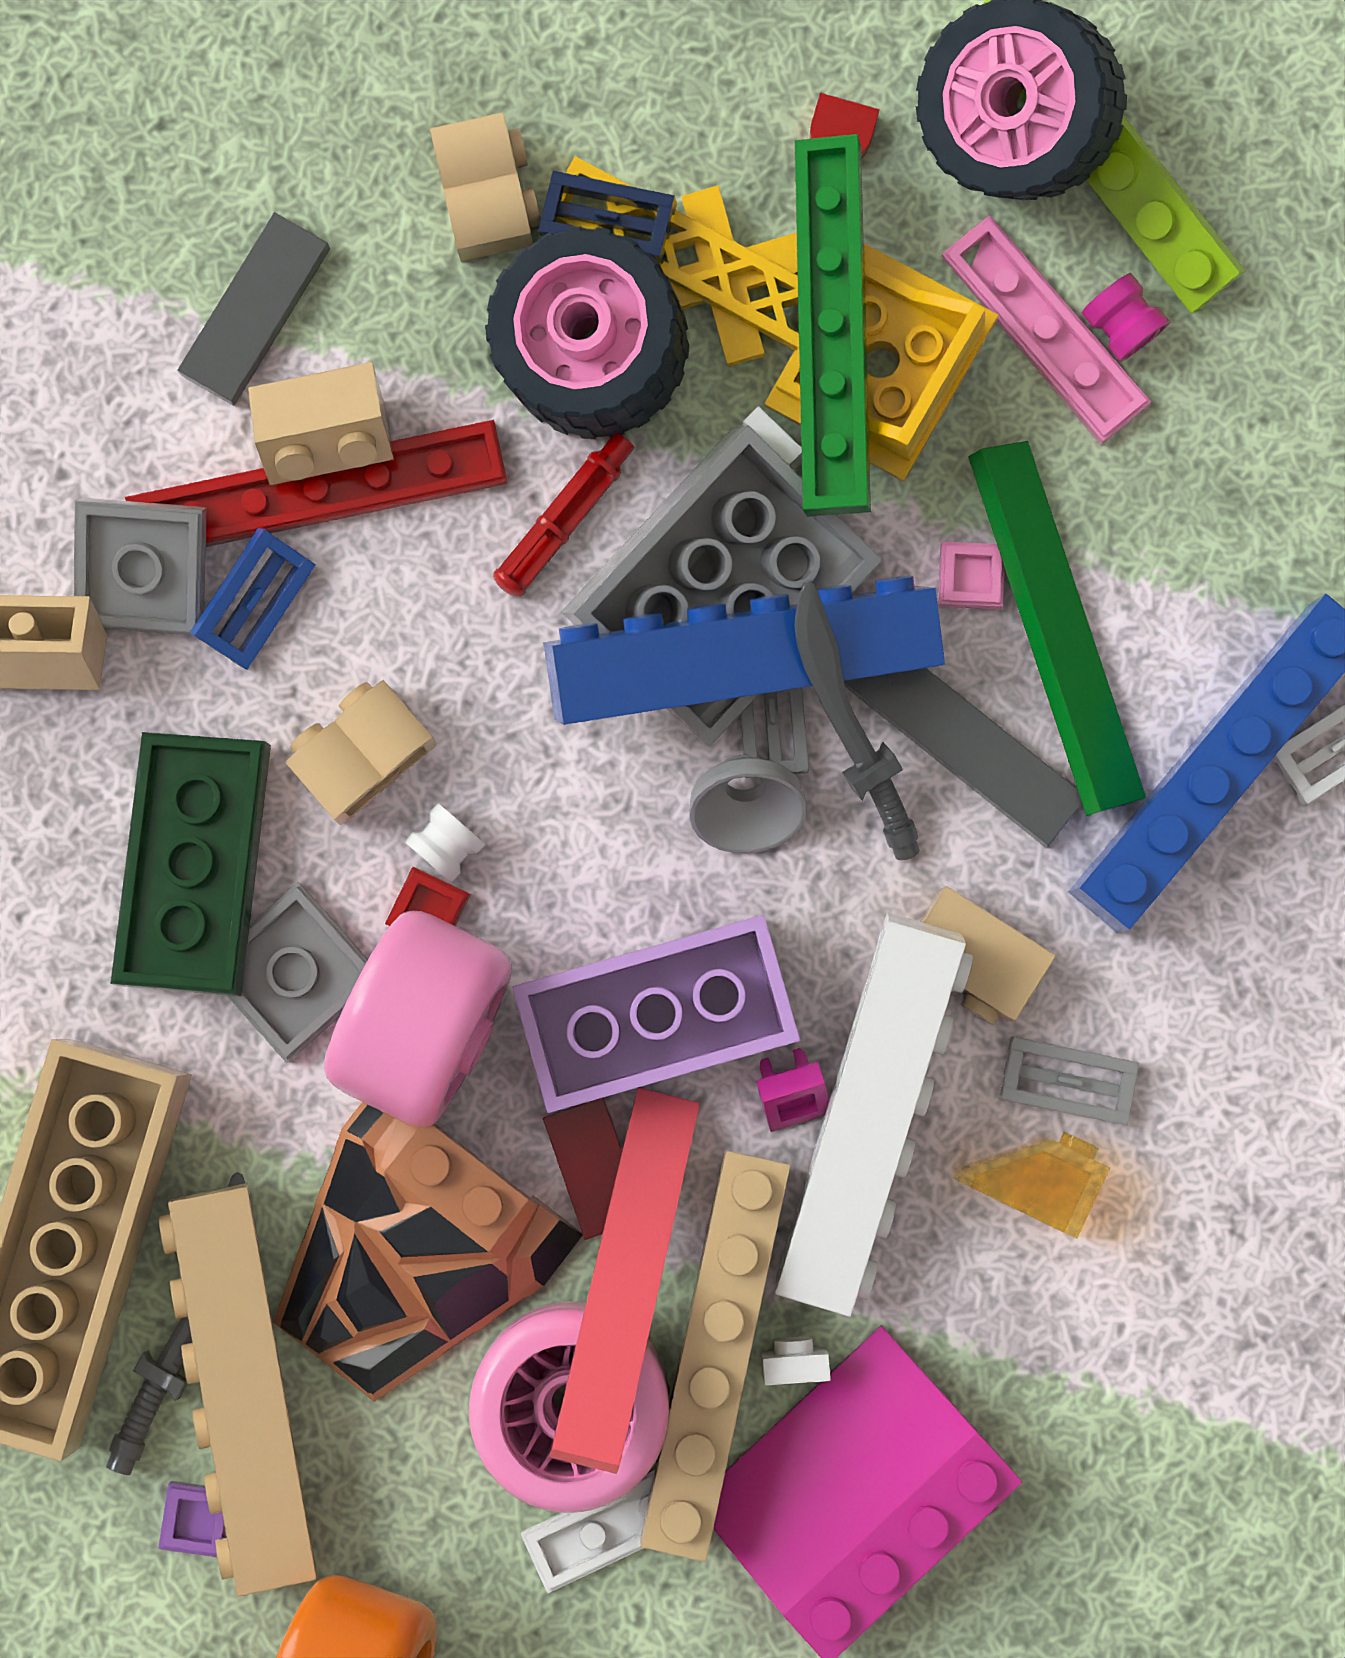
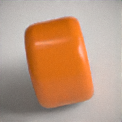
[276,1575,438,1658]

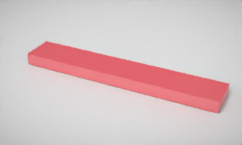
[549,1087,700,1474]

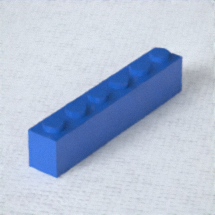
[543,576,945,725]
[1068,594,1345,933]

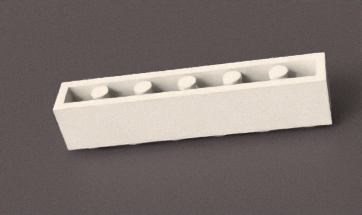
[775,912,973,1317]

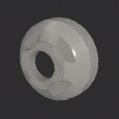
[689,754,807,853]

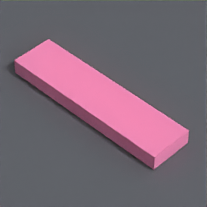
[941,215,1151,445]

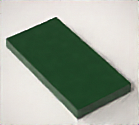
[110,732,271,996]

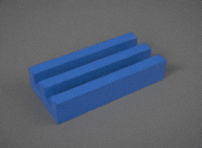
[189,528,316,670]

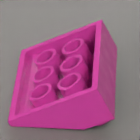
[713,1326,1023,1658]

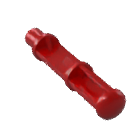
[493,433,635,597]

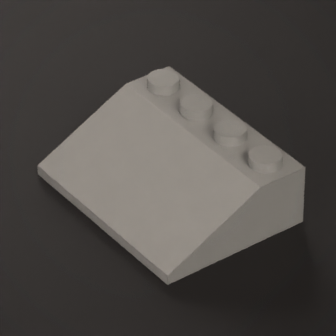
[561,425,882,746]

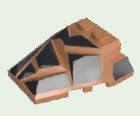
[273,1102,583,1402]

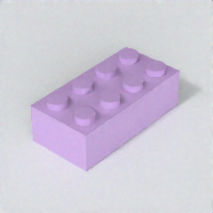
[512,915,800,1113]

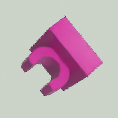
[756,1048,829,1132]

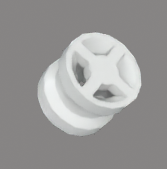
[404,803,486,883]

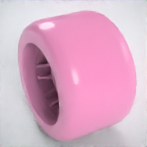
[324,911,512,1127]
[469,1301,669,1513]

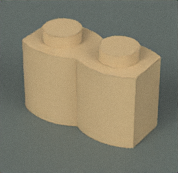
[430,112,541,262]
[285,680,437,826]

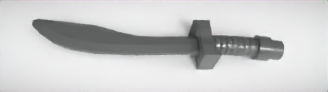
[795,580,920,860]
[106,1172,245,1475]

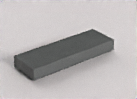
[177,212,330,406]

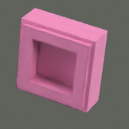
[938,542,1004,609]

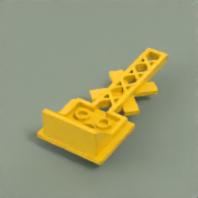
[556,156,998,482]

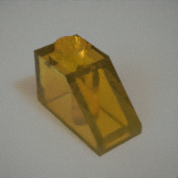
[952,1132,1110,1239]

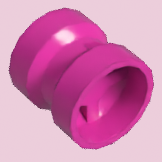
[1082,273,1170,362]

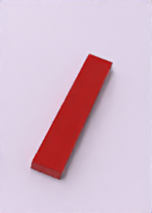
[125,420,508,547]

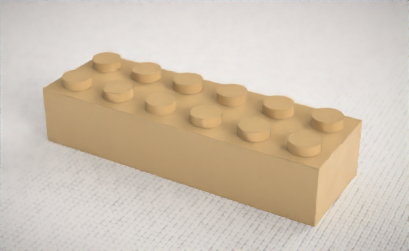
[0,1039,192,1462]

